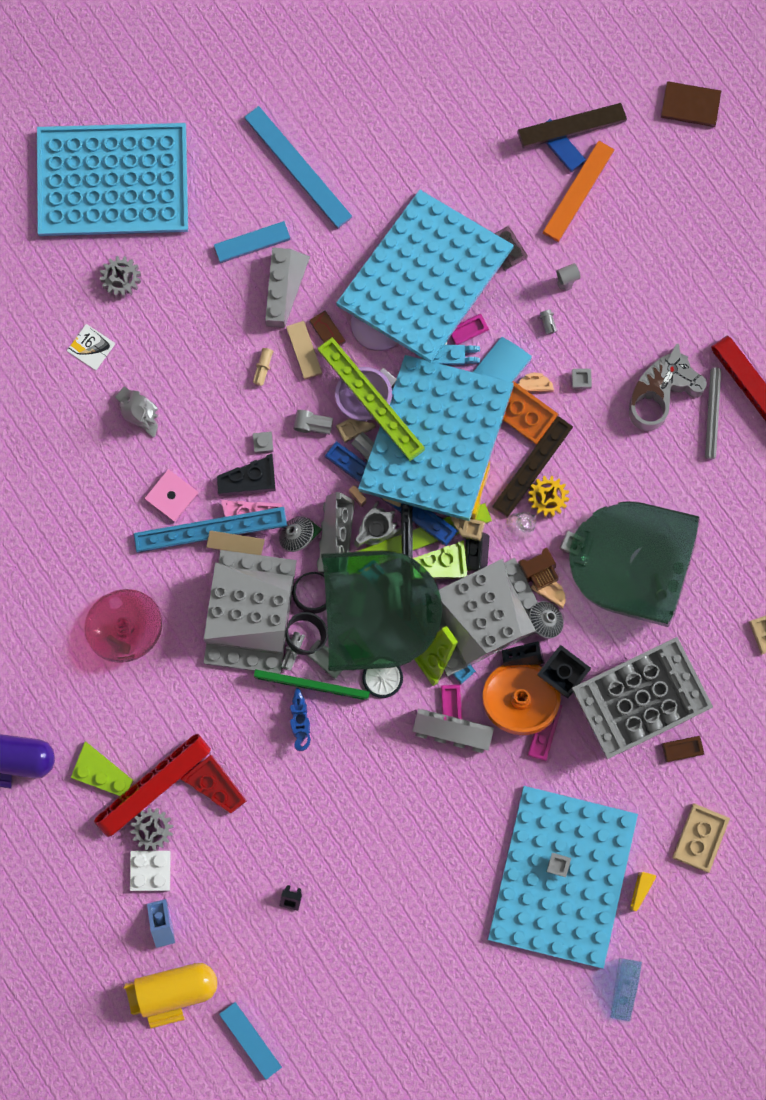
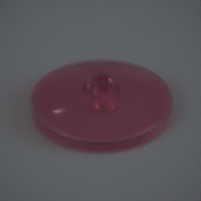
[84,589,162,663]

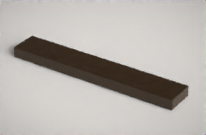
[517,103,627,149]
[492,416,573,518]

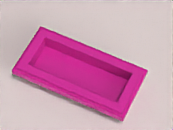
[451,314,489,345]
[441,685,462,720]

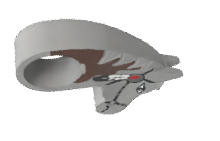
[629,344,707,431]

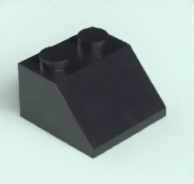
[537,645,591,699]

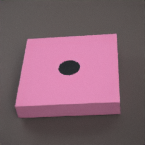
[145,469,198,522]

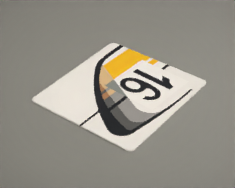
[67,324,115,370]

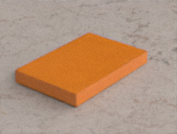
[503,381,559,445]

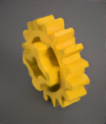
[528,476,569,518]

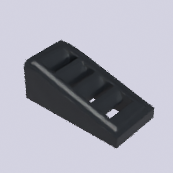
[502,641,544,666]

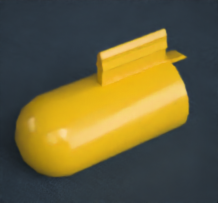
[123,963,218,1029]

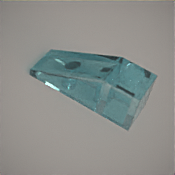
[610,958,642,1021]

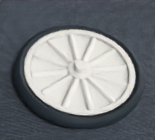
[362,657,403,698]

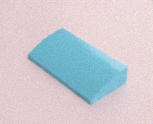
[473,337,532,382]

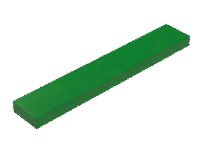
[254,669,370,701]

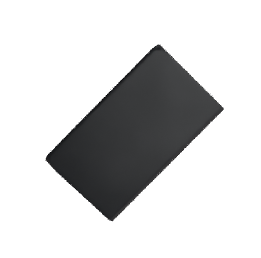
[465,532,490,572]

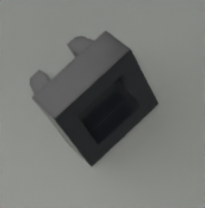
[279,885,302,911]

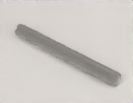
[705,367,721,460]

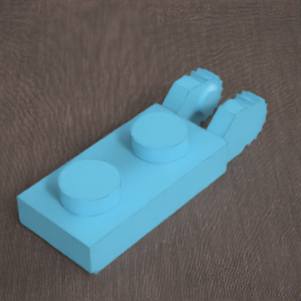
[432,345,480,365]

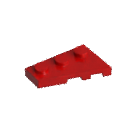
[181,755,247,813]

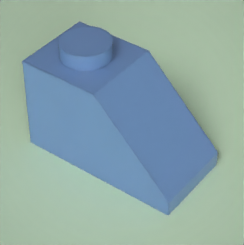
[147,899,175,948]

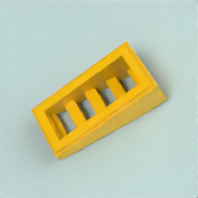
[630,872,656,911]

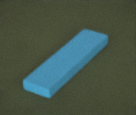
[214,221,291,263]
[219,1002,282,1080]

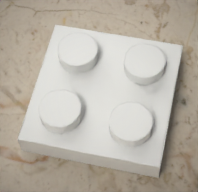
[130,851,171,891]

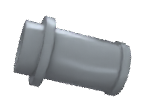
[539,310,558,335]

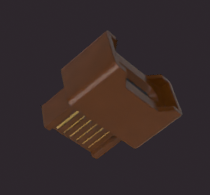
[518,547,559,591]

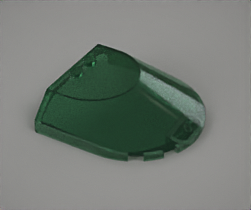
[569,501,700,627]
[321,550,442,671]

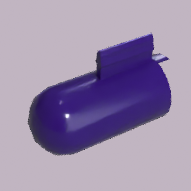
[0,734,55,788]

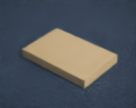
[672,803,730,873]

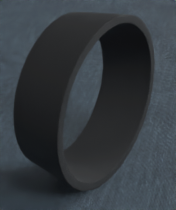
[292,572,334,614]
[285,612,328,655]

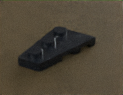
[217,453,276,496]

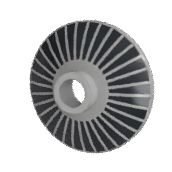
[279,516,314,552]
[529,601,564,639]

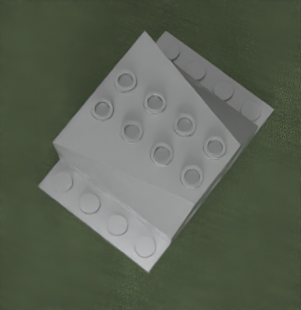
[204,550,297,674]
[412,558,538,677]
[571,637,713,759]

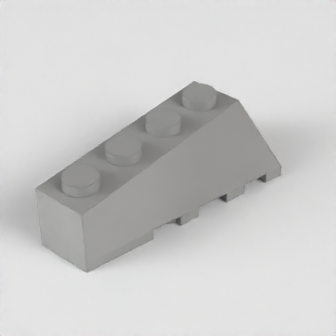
[265,248,310,328]
[317,492,355,576]
[412,708,494,753]

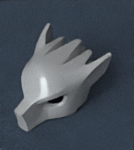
[115,387,158,437]
[354,501,401,548]

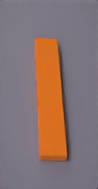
[543,141,615,242]

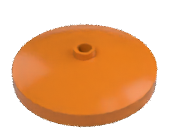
[482,665,561,735]

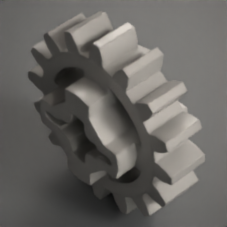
[100,256,141,298]
[130,808,174,851]

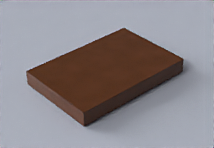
[661,81,721,127]

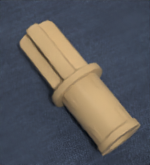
[253,348,274,386]

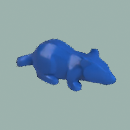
[290,688,311,751]

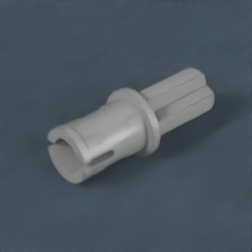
[281,632,305,670]

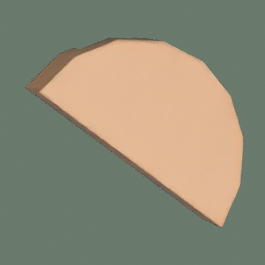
[518,372,554,393]
[531,582,566,609]

